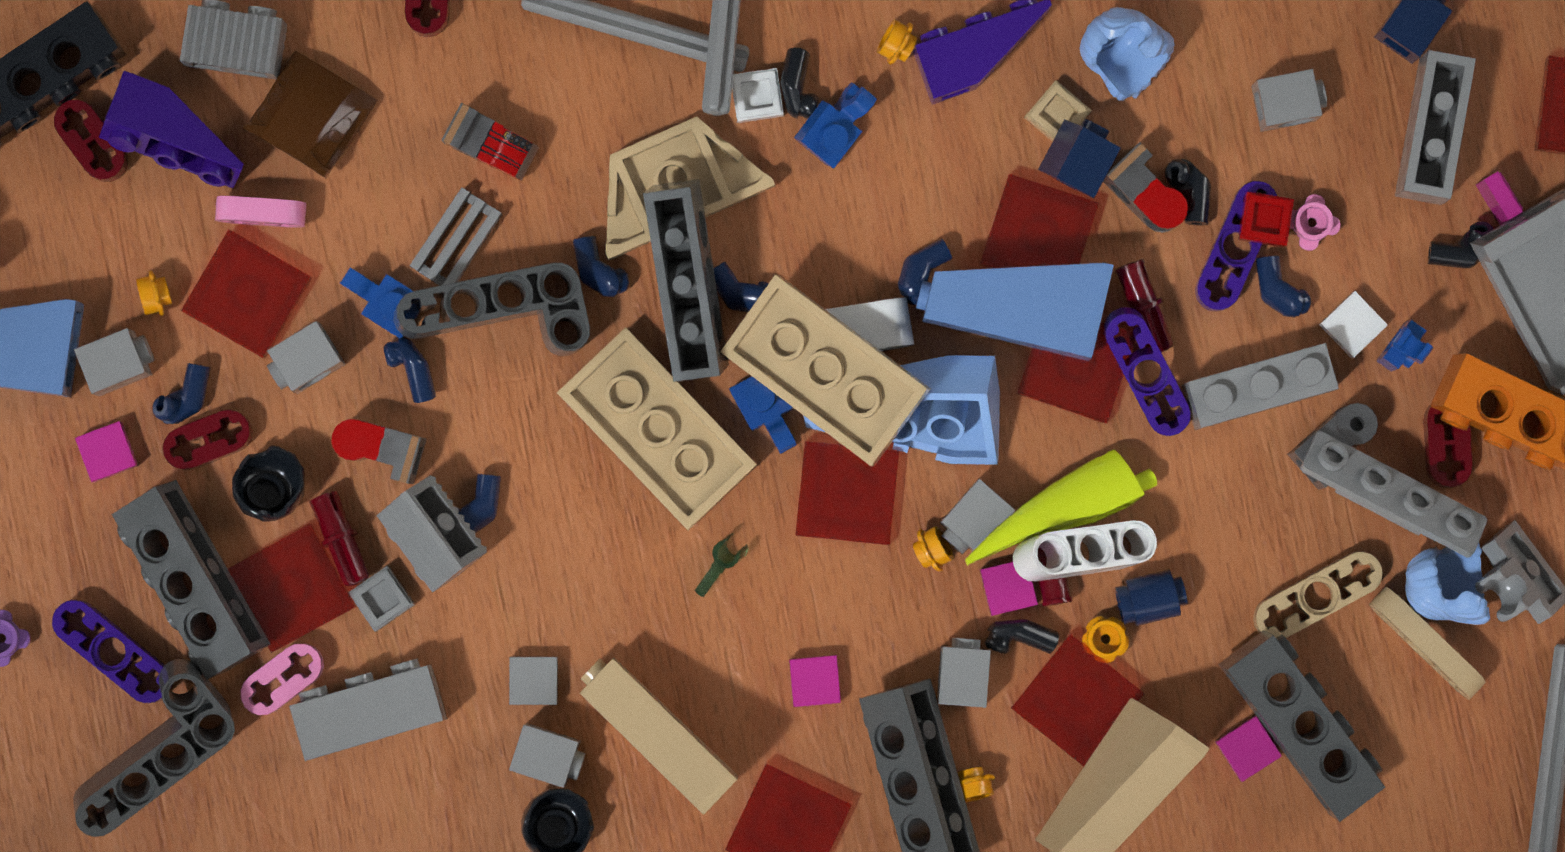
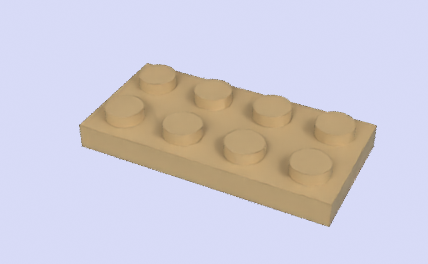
[720,275,931,466]
[557,327,757,531]

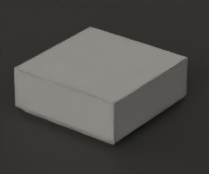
[348,566,415,632]
[509,657,558,705]

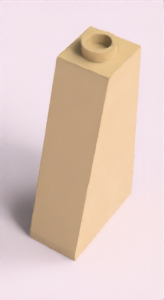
[580,658,738,815]
[1035,698,1210,852]

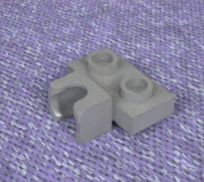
[1475,520,1565,624]

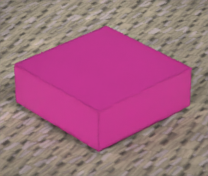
[1476,171,1523,225]
[75,421,138,483]
[980,562,1038,616]
[789,655,841,707]
[1215,716,1282,782]

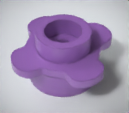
[0,610,31,667]

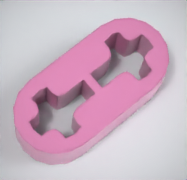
[215,196,306,228]
[241,643,324,715]

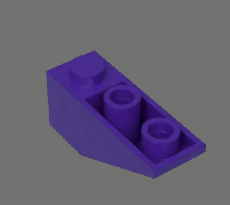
[913,0,1052,105]
[99,71,244,188]

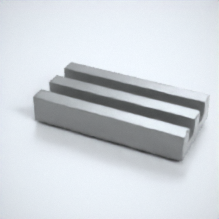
[410,187,502,286]

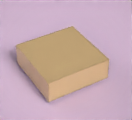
[1024,80,1092,142]

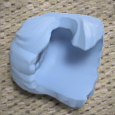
[1079,7,1175,101]
[1405,543,1490,625]

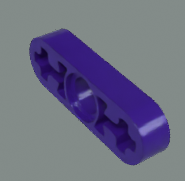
[1195,181,1277,312]
[1104,307,1191,436]
[52,600,172,703]

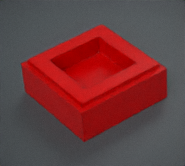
[1238,192,1294,247]

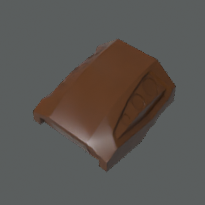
[243,51,377,179]

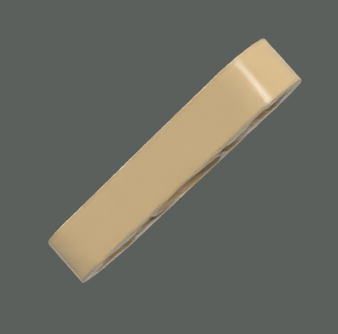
[1253,552,1382,638]
[1369,587,1486,700]

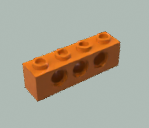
[1430,353,1565,471]

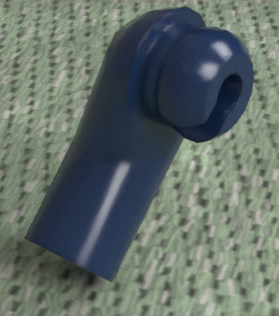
[383,338,436,403]
[458,474,501,534]

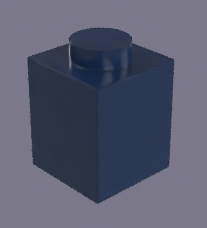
[1374,0,1452,64]
[1038,118,1121,198]

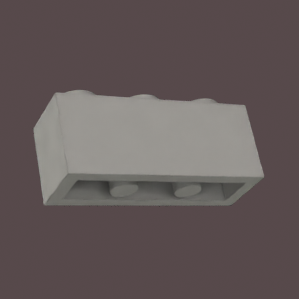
[1395,50,1476,205]
[1182,343,1339,430]
[289,658,447,761]

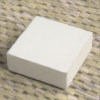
[732,68,784,123]
[1319,291,1388,359]

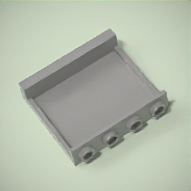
[1470,188,1565,395]

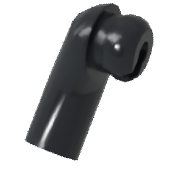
[780,48,818,120]
[1165,159,1211,226]
[1428,221,1494,269]
[985,619,1059,654]

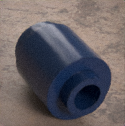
[1115,569,1188,626]

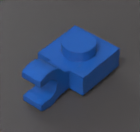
[794,83,877,169]
[340,268,420,338]
[1376,319,1433,372]
[729,376,797,454]

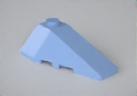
[803,355,1000,465]

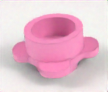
[1290,194,1340,251]

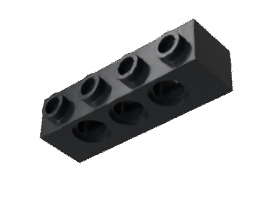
[0,1,127,146]

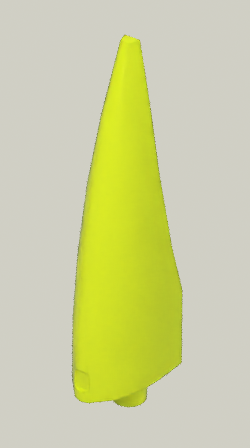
[965,449,1157,566]

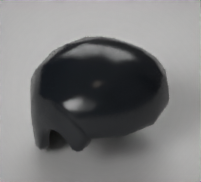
[232,445,305,522]
[521,789,594,852]

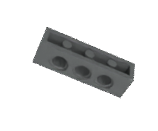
[643,179,729,382]
[111,480,271,680]
[1218,630,1385,822]
[859,678,980,852]

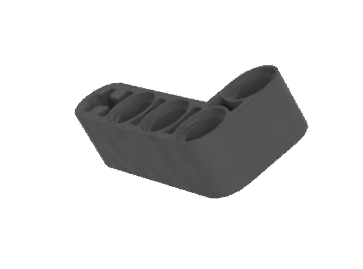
[394,263,590,356]
[73,659,235,837]

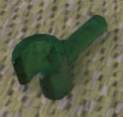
[694,533,748,597]

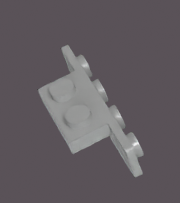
[1300,431,1487,558]

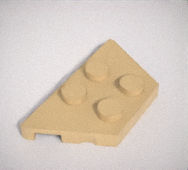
[605,116,775,260]

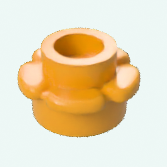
[876,19,917,65]
[136,270,172,316]
[912,526,954,572]
[1082,616,1129,663]
[957,767,995,803]

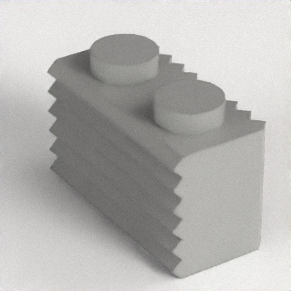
[180,0,287,80]
[376,475,487,593]

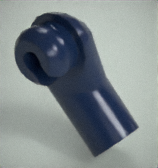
[573,236,630,297]
[898,238,953,305]
[1256,256,1311,318]
[714,261,769,313]
[152,363,211,424]

